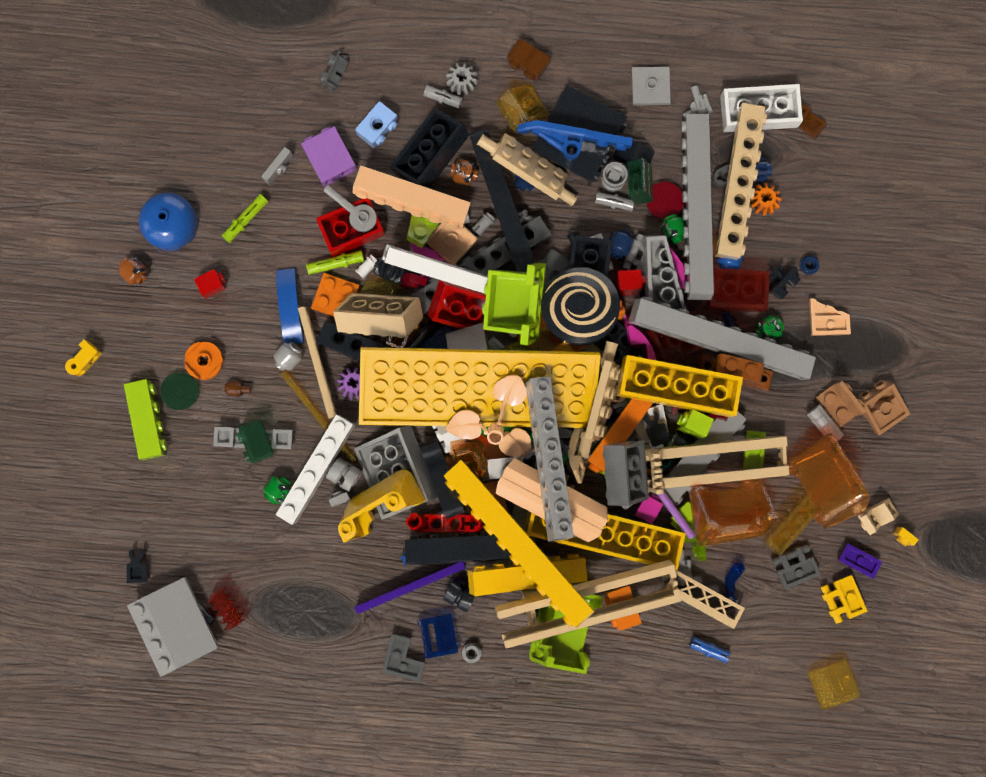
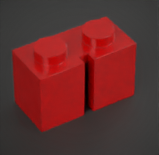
[614,270,645,296]

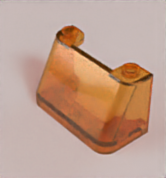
[787,433,869,529]
[689,478,778,546]

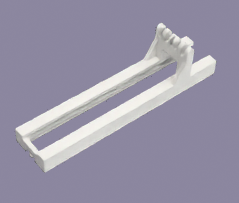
[382,244,517,337]

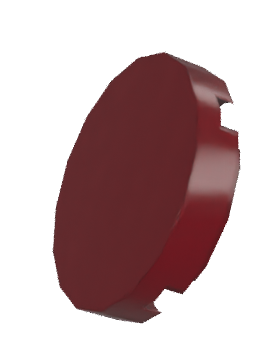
[646,182,683,220]

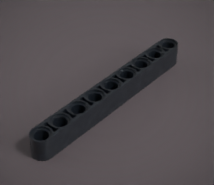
[469,127,535,272]

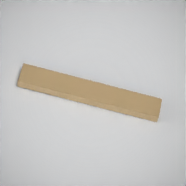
[298,307,337,420]

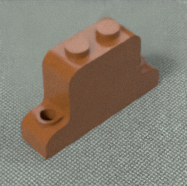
[695,354,773,392]

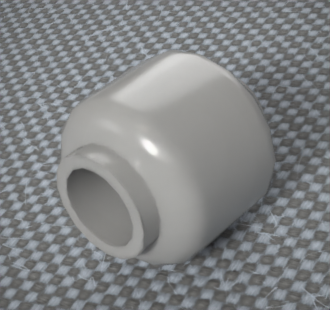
[273,342,302,371]

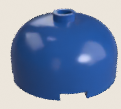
[139,192,198,251]

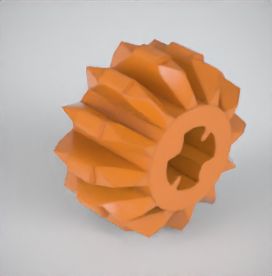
[750,183,782,216]

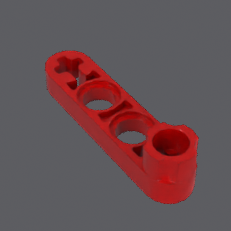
[406,513,484,534]

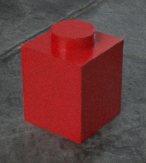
[194,269,226,299]

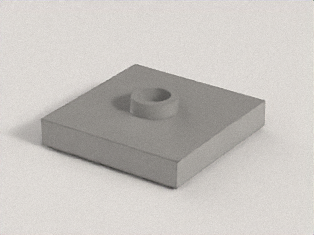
[631,67,671,106]

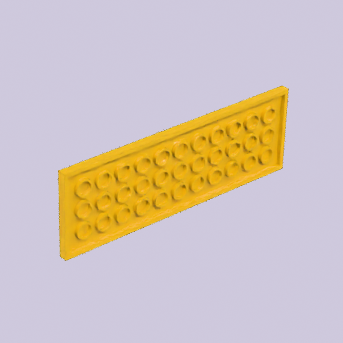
[359,347,600,428]

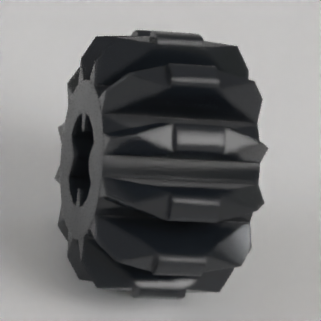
[373,257,407,284]

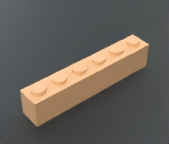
[353,166,470,230]

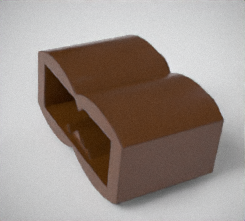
[507,38,551,81]

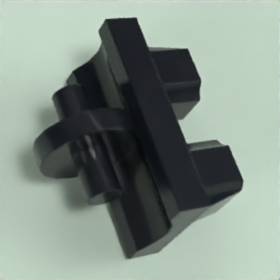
[764,265,800,299]

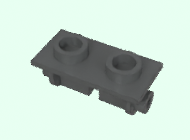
[319,51,349,92]

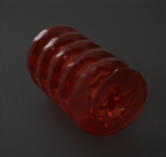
[207,586,247,631]

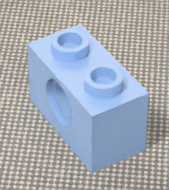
[355,101,398,148]

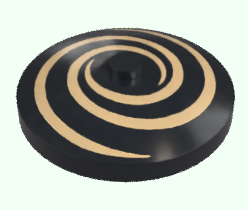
[541,268,620,345]

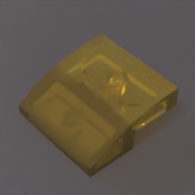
[807,659,861,710]

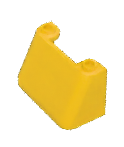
[338,470,426,542]

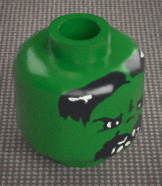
[660,214,686,244]
[754,315,784,340]
[263,476,291,505]

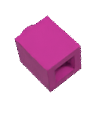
[633,493,663,525]

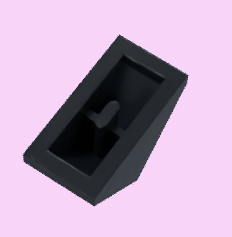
[613,141,654,171]

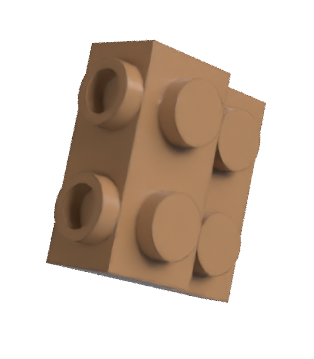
[859,380,910,436]

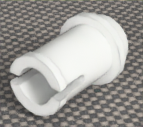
[355,255,377,279]

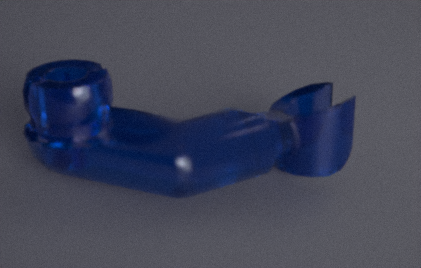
[724,563,745,604]

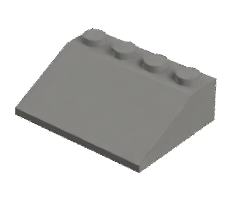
[354,425,438,520]
[127,577,219,677]

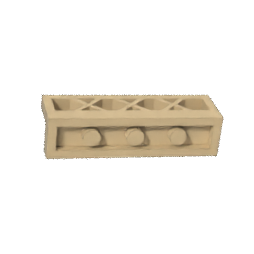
[663,571,745,629]

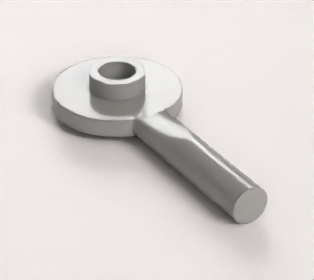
[324,185,377,232]

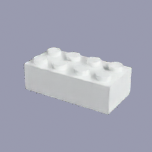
[720,84,803,132]

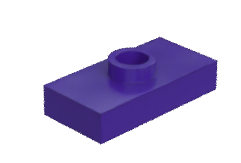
[837,543,882,579]

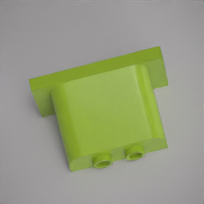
[482,263,546,345]

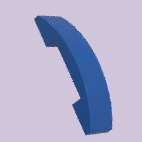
[276,268,304,344]

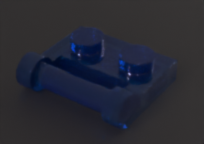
[417,614,458,659]

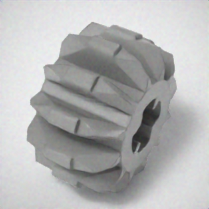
[446,63,478,95]

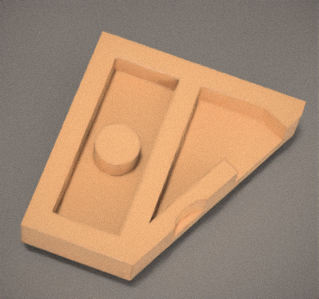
[809,299,851,336]

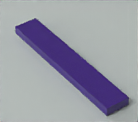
[354,562,465,614]

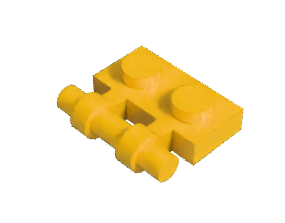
[820,575,868,624]

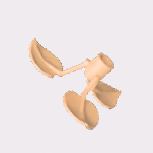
[445,375,532,458]

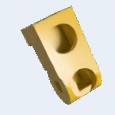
[65,339,103,376]

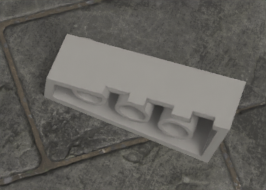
[642,235,687,310]

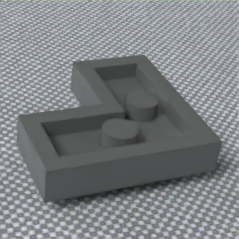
[382,633,425,682]

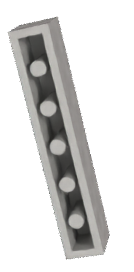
[653,411,746,507]

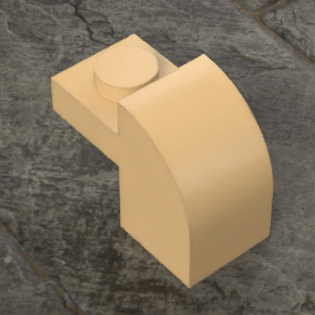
[858,498,899,535]

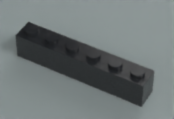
[405,533,511,565]

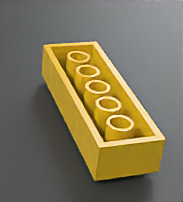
[616,355,743,417]

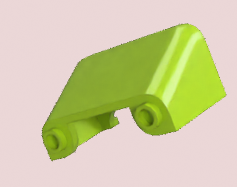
[529,594,603,674]

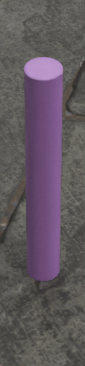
[657,491,696,540]

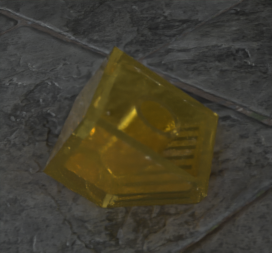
[495,84,550,133]

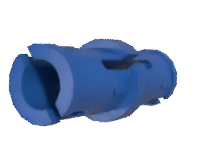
[689,636,730,663]

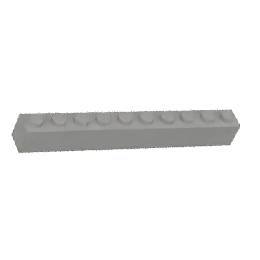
[681,114,714,300]
[628,297,816,380]

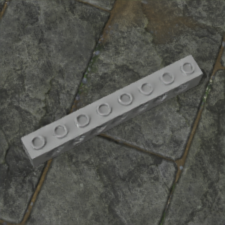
[525,377,574,542]

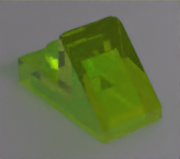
[684,522,707,561]

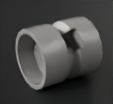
[601,162,628,193]
[326,457,362,492]

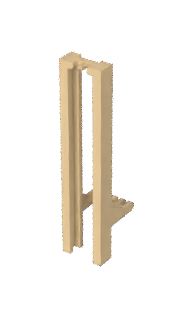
[645,436,789,494]
[495,560,681,648]

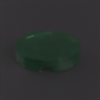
[160,373,199,411]

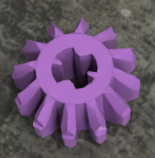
[337,367,360,400]

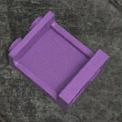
[301,126,357,187]

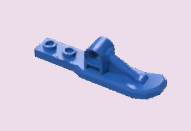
[517,120,633,160]

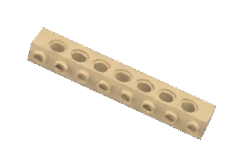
[714,103,767,260]

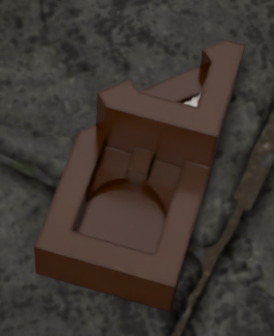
[799,103,827,139]

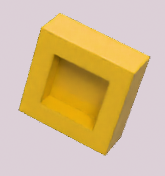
[893,527,918,546]

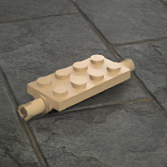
[477,133,578,206]
[576,341,621,458]

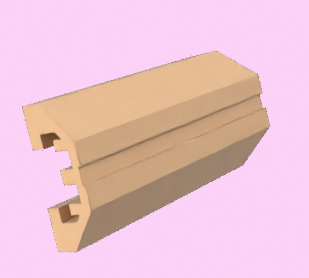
[496,458,608,542]

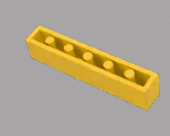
[468,553,587,596]

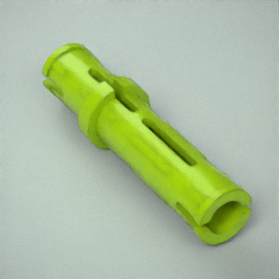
[221,194,268,243]
[306,250,364,275]

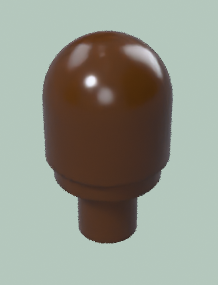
[224,381,252,397]

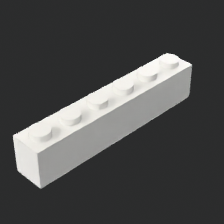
[276,414,356,525]

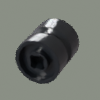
[443,578,476,613]

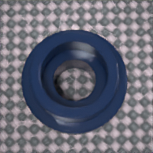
[800,256,819,275]

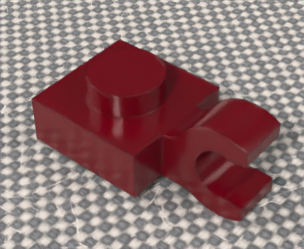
[399,273,427,289]

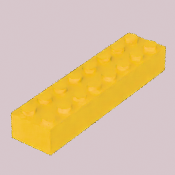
[524,511,686,572]

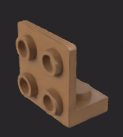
[815,381,866,428]

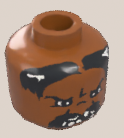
[450,159,479,185]
[118,257,148,285]

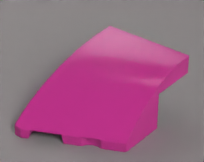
[623,314,656,360]

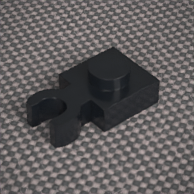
[643,411,671,448]
[126,549,148,583]

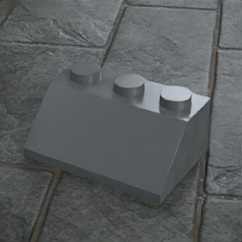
[603,440,649,506]

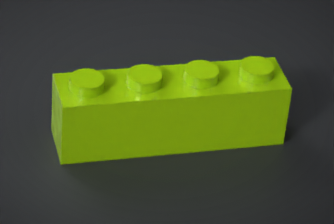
[124,379,168,461]

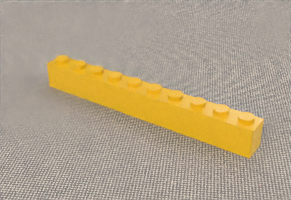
[444,460,595,628]

